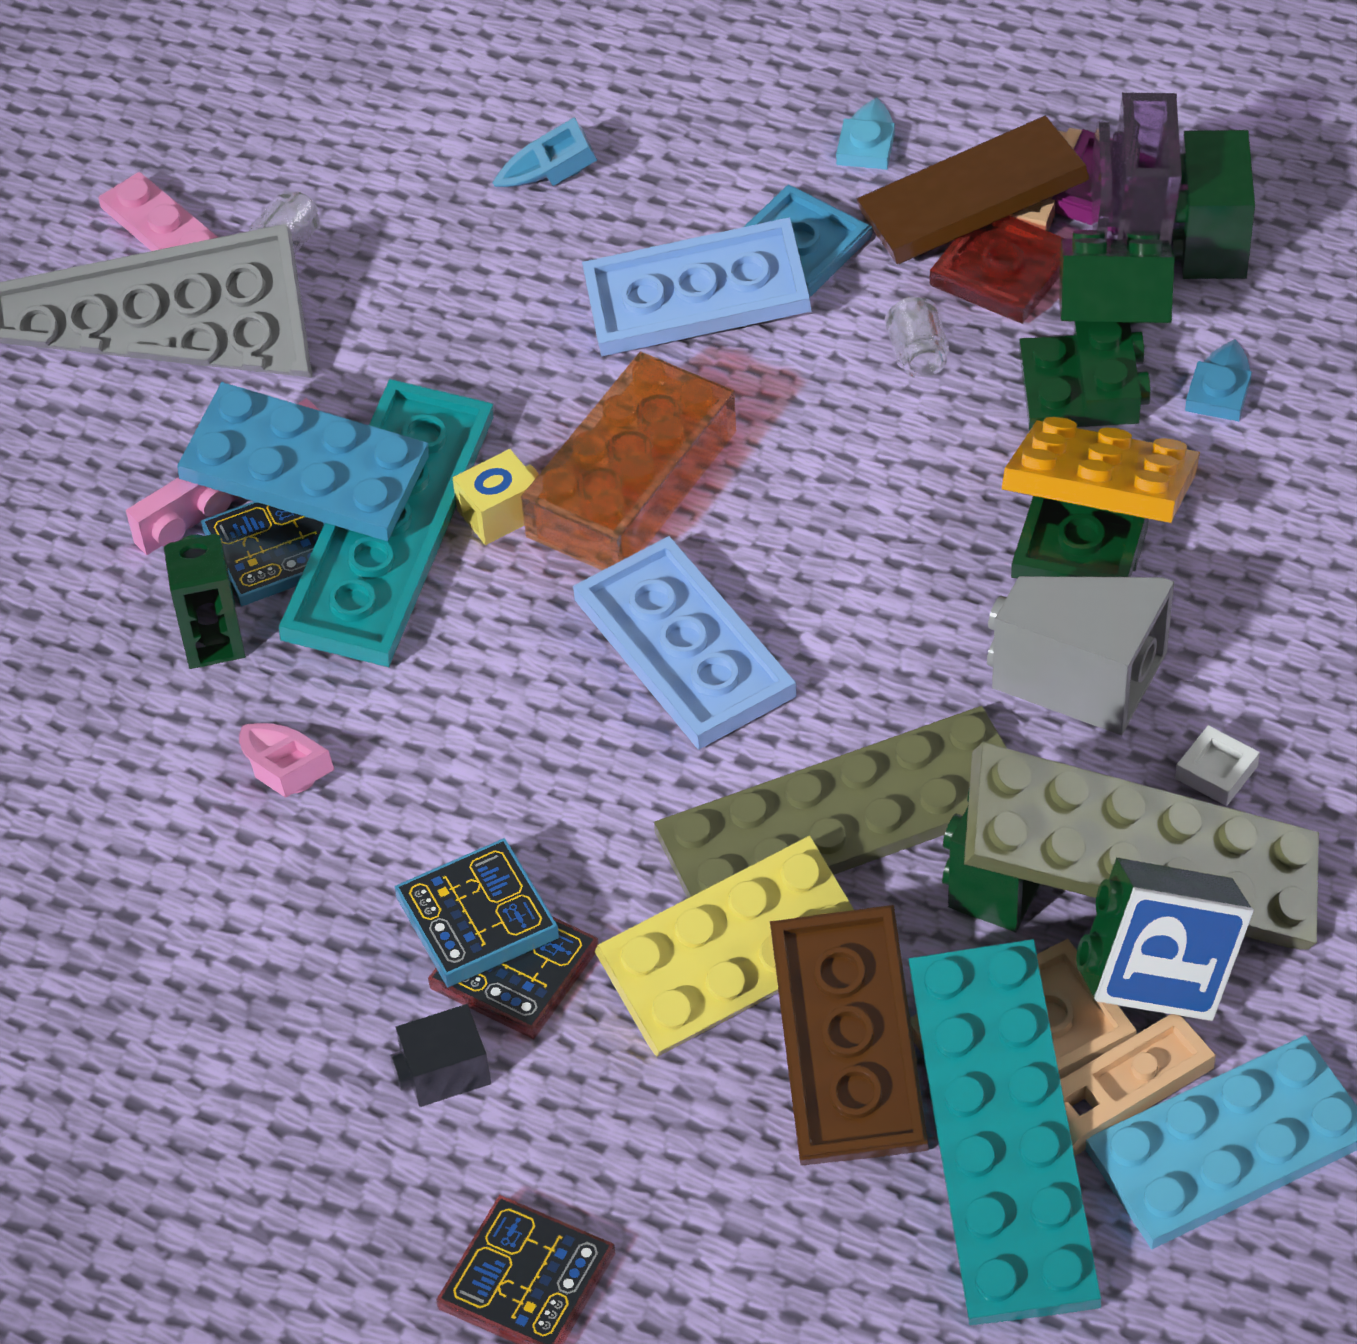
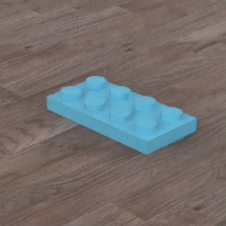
[1085,1035,1357,1249]

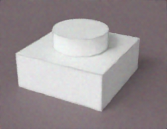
[1175,725,1260,806]

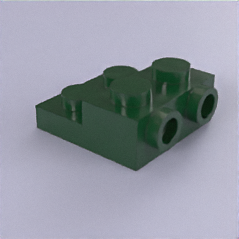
[1019,321,1150,430]
[1011,496,1149,579]

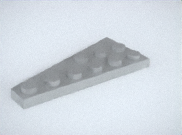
[0,224,312,378]

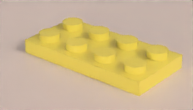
[595,836,854,1057]

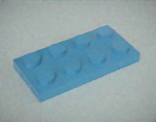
[177,382,429,541]

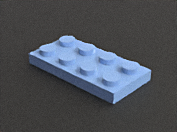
[582,217,812,357]
[573,536,796,750]

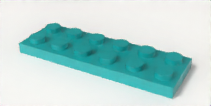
[279,379,494,667]
[908,939,1101,1326]

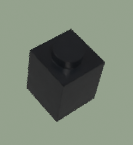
[390,1004,491,1107]

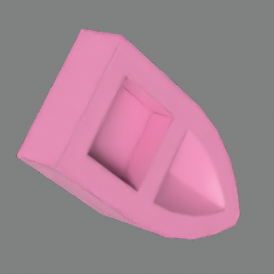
[239,723,334,798]

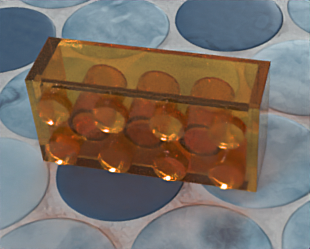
[521,351,736,570]

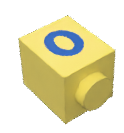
[452,449,545,545]

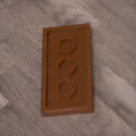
[856,115,1090,264]
[770,905,929,1166]

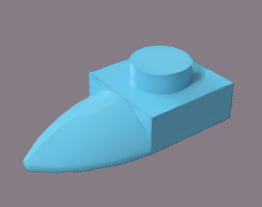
[836,97,895,170]

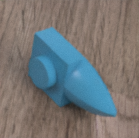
[493,117,597,187]
[1185,339,1252,422]

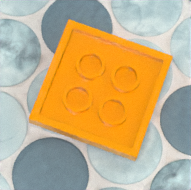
[1001,417,1200,523]

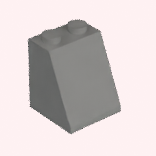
[987,576,1174,735]

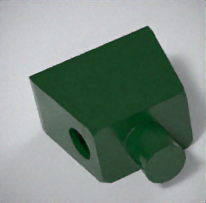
[164,534,246,669]

